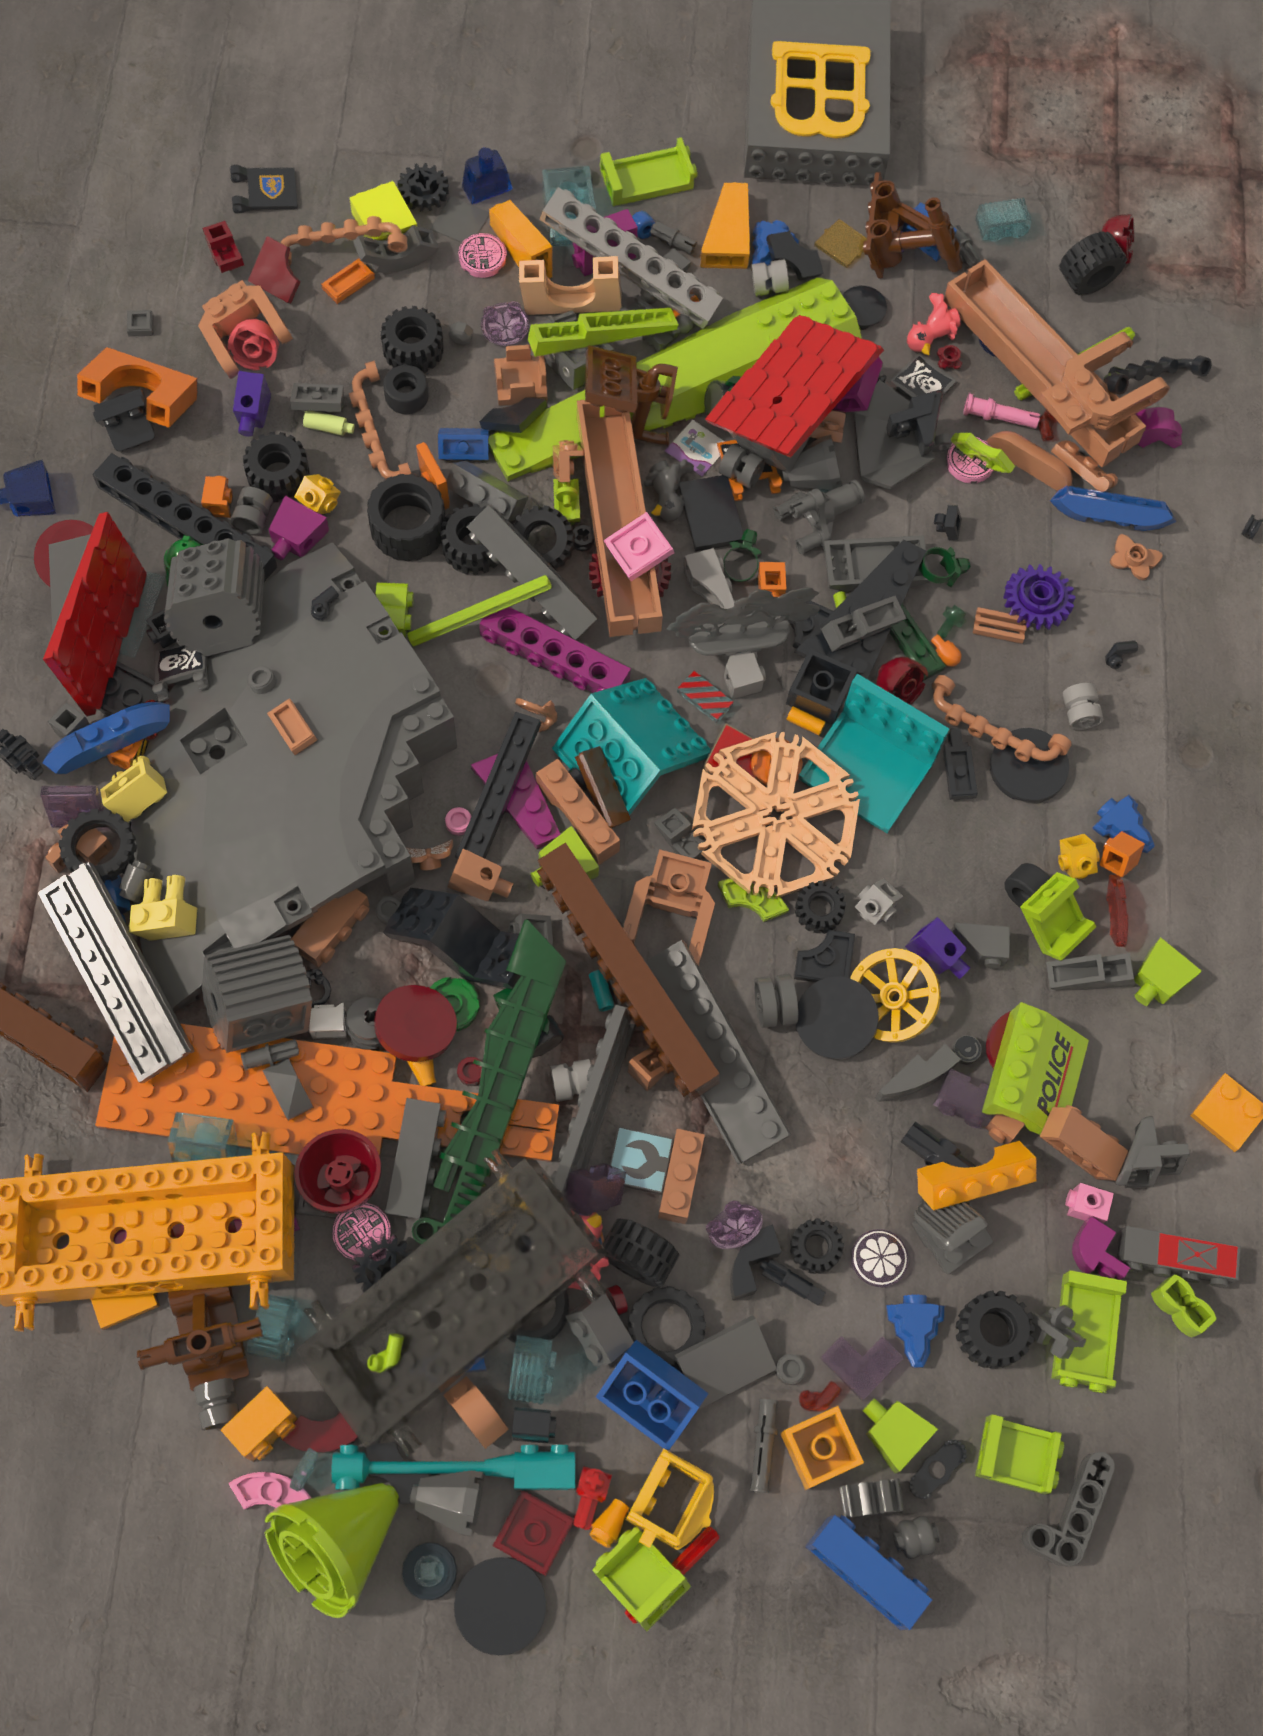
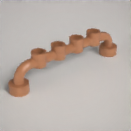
[281,216,407,266]
[349,361,411,479]
[932,675,1072,762]

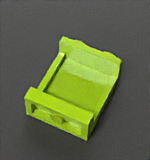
[1020,872,1096,961]
[975,1414,1064,1495]
[593,1526,691,1632]

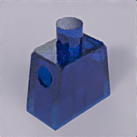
[462,147,512,205]
[0,460,56,516]

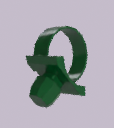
[723,529,762,582]
[920,547,971,588]

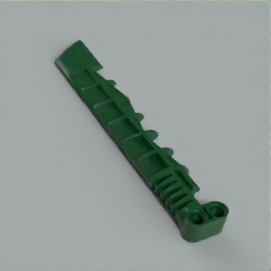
[412,920,566,1254]

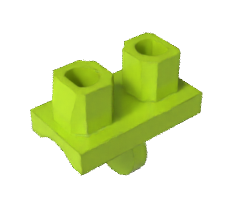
[553,479,580,525]

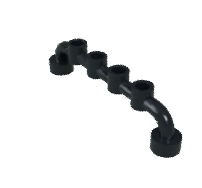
[1103,355,1212,395]

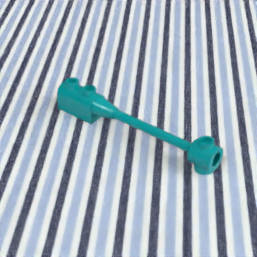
[332,1445,575,1490]

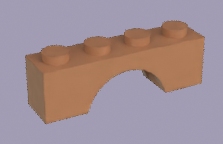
[536,759,620,865]

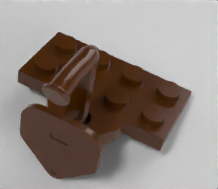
[585,345,678,446]

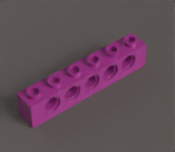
[479,607,631,693]

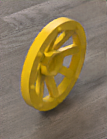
[850,948,941,1043]

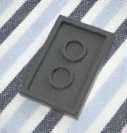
[674,1315,777,1409]

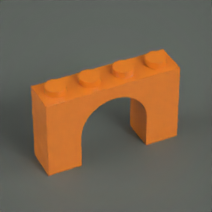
[77,347,197,428]

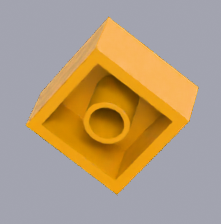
[221,1386,298,1461]
[780,1406,864,1490]

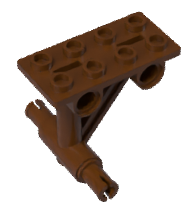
[863,172,963,279]
[137,1286,263,1391]

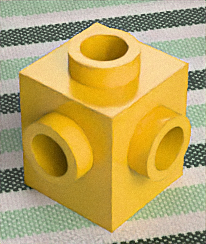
[294,474,341,514]
[1058,834,1100,879]

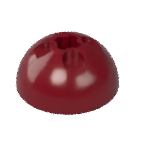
[294,1129,381,1214]

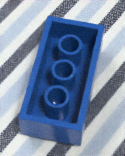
[805,1515,932,1630]

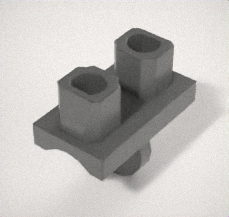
[1030,1305,1087,1359]

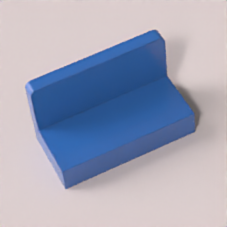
[438,428,489,460]

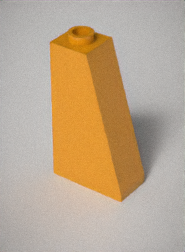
[700,182,750,269]
[489,200,552,278]

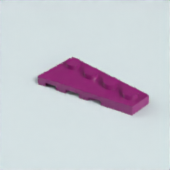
[471,754,560,849]

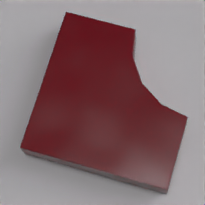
[248,236,301,304]

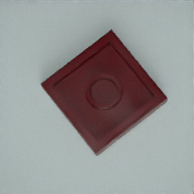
[493,1490,574,1576]

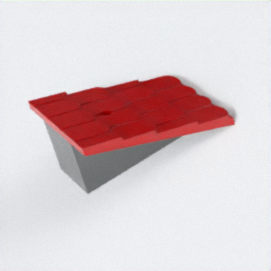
[705,315,884,474]
[43,512,147,717]

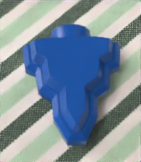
[752,220,799,266]
[1092,795,1155,853]
[886,1295,945,1368]

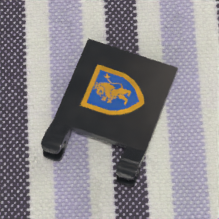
[230,165,297,214]

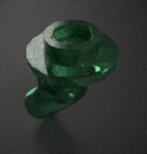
[937,605,967,638]

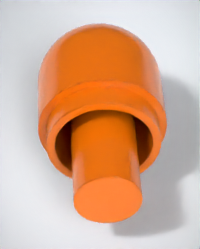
[931,634,962,667]

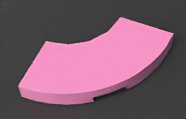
[228,1472,312,1510]

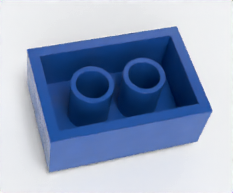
[596,1340,709,1451]

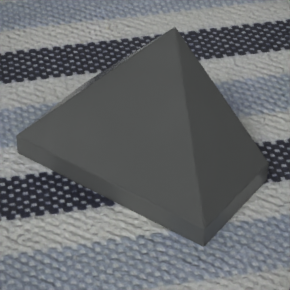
[262,1058,314,1121]

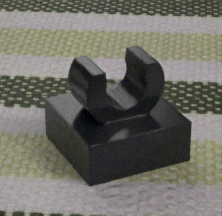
[934,505,962,540]

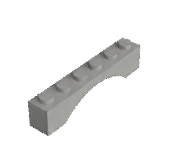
[683,548,766,699]

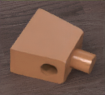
[447,849,513,901]

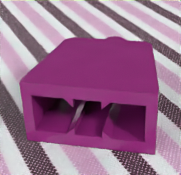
[269,496,329,561]

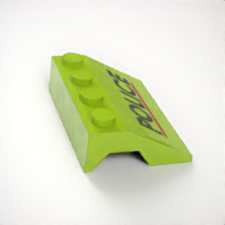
[982,1002,1089,1135]

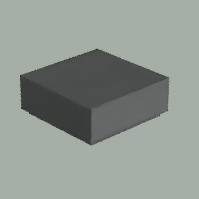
[127,310,153,337]

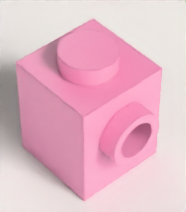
[1065,1183,1114,1223]

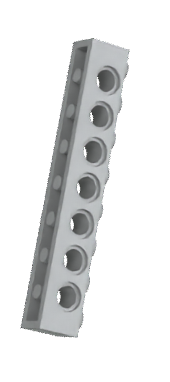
[540,187,723,329]

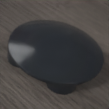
[842,285,887,330]

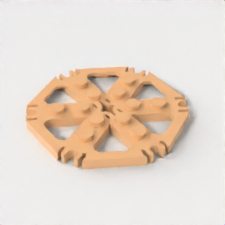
[692,732,860,899]

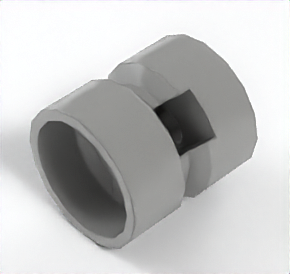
[751,259,789,296]
[1062,683,1104,730]
[550,1059,591,1102]

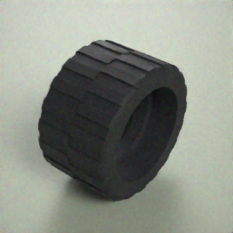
[367,474,446,561]

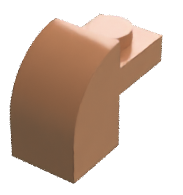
[45,825,113,873]
[443,1376,509,1449]

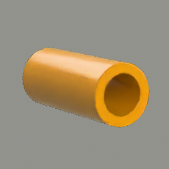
[786,706,826,736]

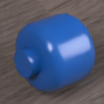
[632,211,655,239]

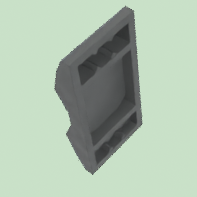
[823,535,930,592]

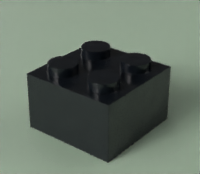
[786,649,858,725]

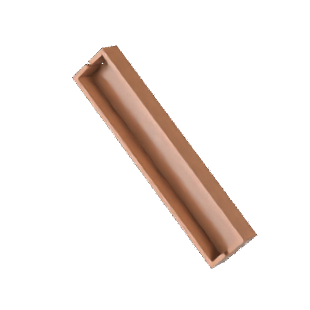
[944,259,1146,468]
[577,400,663,637]

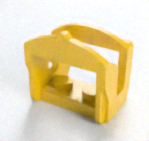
[625,1449,714,1550]

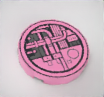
[459,233,507,278]
[946,437,993,483]
[333,1203,390,1261]

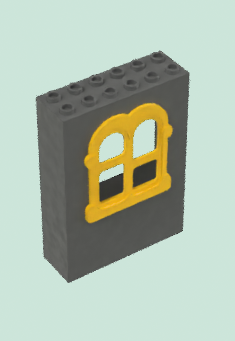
[744,0,891,186]

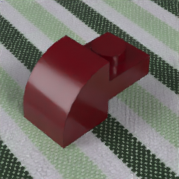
[202,221,244,273]

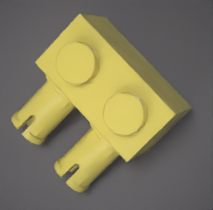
[100,756,167,822]
[129,875,197,941]

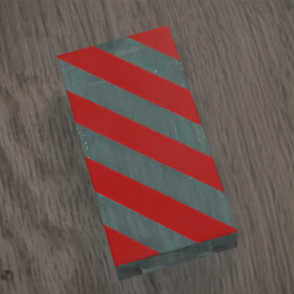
[677,671,734,723]

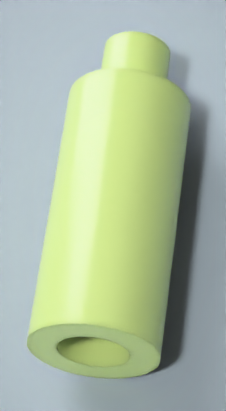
[303,410,355,436]

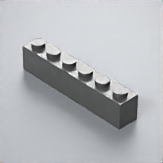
[467,505,600,640]

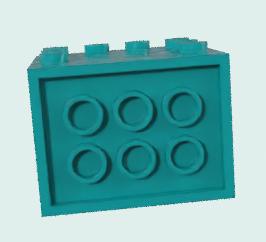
[798,674,950,834]
[552,678,711,816]

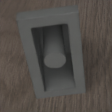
[951,923,1010,969]

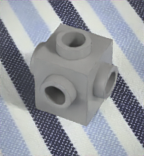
[855,878,903,925]

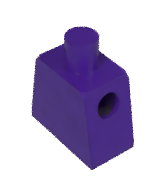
[233,371,271,437]
[905,917,970,979]

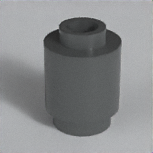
[119,860,155,903]

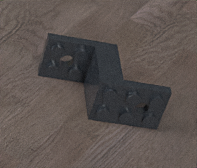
[383,887,521,989]

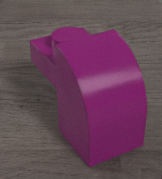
[1135,407,1182,448]
[1072,1216,1130,1280]

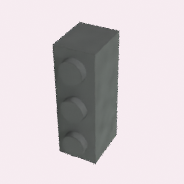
[447,461,528,522]

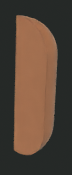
[986,431,1072,491]

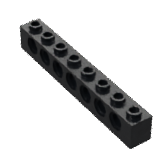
[92,453,277,582]

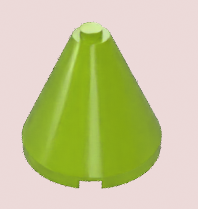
[265,1483,399,1618]

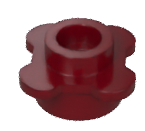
[937,345,962,369]

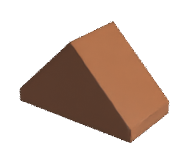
[628,1048,666,1091]

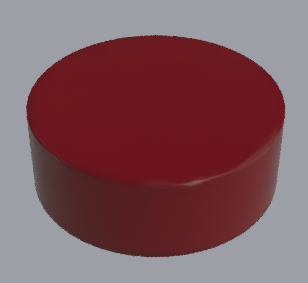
[457,1057,482,1086]
[606,1285,628,1316]

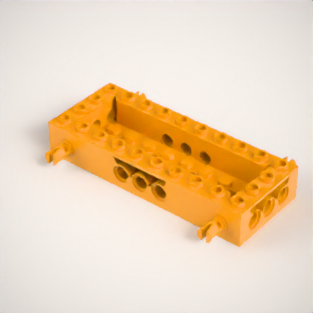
[0,1132,294,1331]

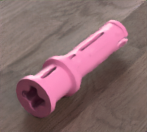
[963,393,1040,429]

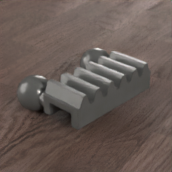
[620,289,693,352]

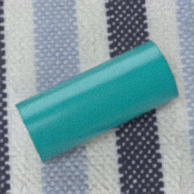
[589,970,615,1012]

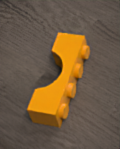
[917,1141,1036,1210]

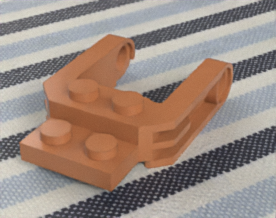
[198,280,293,379]
[1040,332,1170,435]
[623,849,715,966]

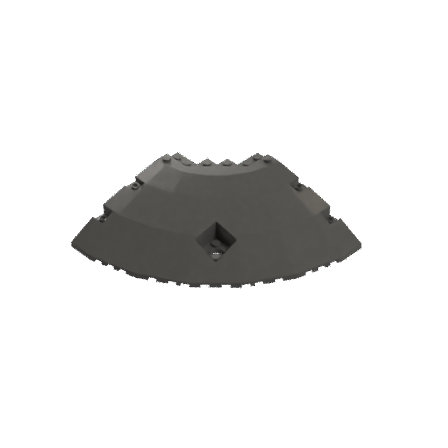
[130,542,457,1012]

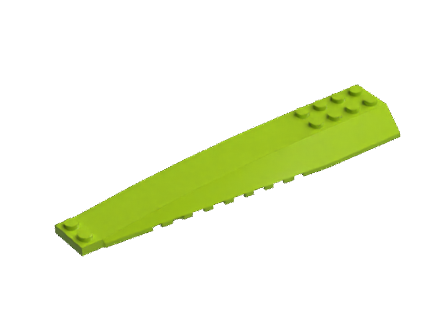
[489,277,862,481]

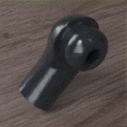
[311,586,339,620]
[1105,640,1138,669]

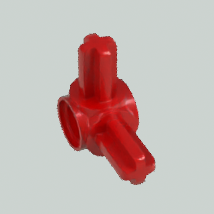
[573,1466,612,1530]

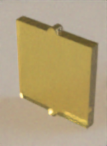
[814,219,867,268]

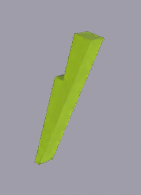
[528,308,678,357]

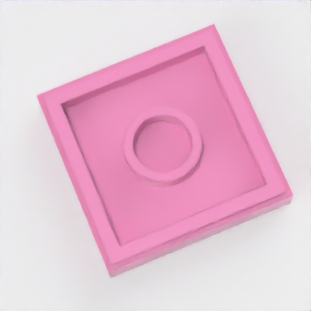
[603,512,675,581]

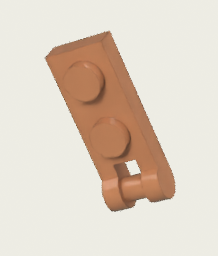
[1051,440,1118,492]

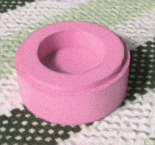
[445,807,472,836]

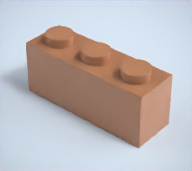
[291,889,370,968]
[1040,1105,1128,1181]
[658,1129,705,1224]

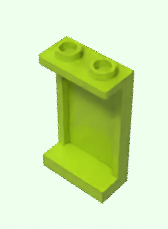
[600,137,697,206]
[1051,1270,1127,1393]

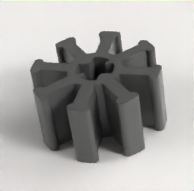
[840,1479,904,1518]

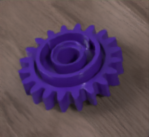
[1003,564,1075,630]

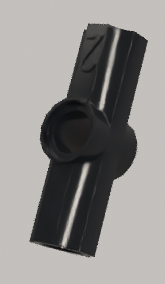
[901,1121,977,1168]

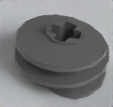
[345,997,383,1050]

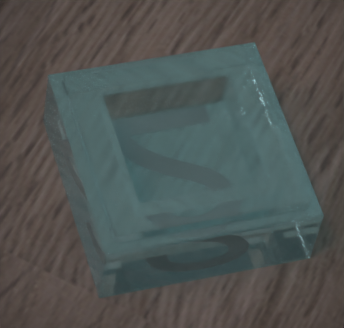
[289,1448,319,1492]

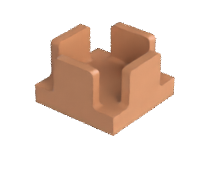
[494,345,548,406]

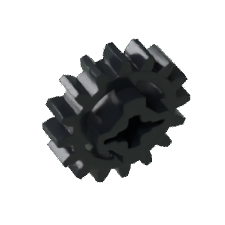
[397,163,449,212]
[0,728,44,780]
[352,1234,417,1299]

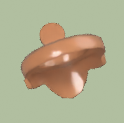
[515,698,558,732]

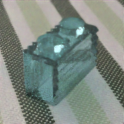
[976,198,1032,241]
[246,1294,302,1362]
[508,1335,557,1405]

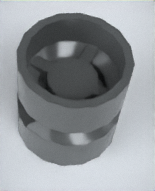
[719,444,765,489]
[230,487,273,535]
[194,1378,239,1431]

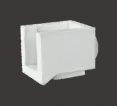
[309,1003,346,1039]

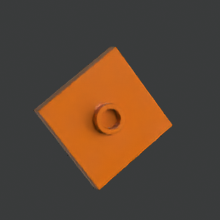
[416,442,450,510]

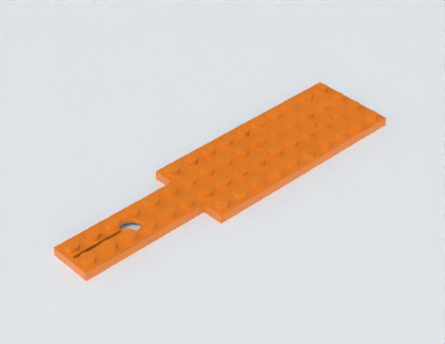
[95,1024,559,1162]

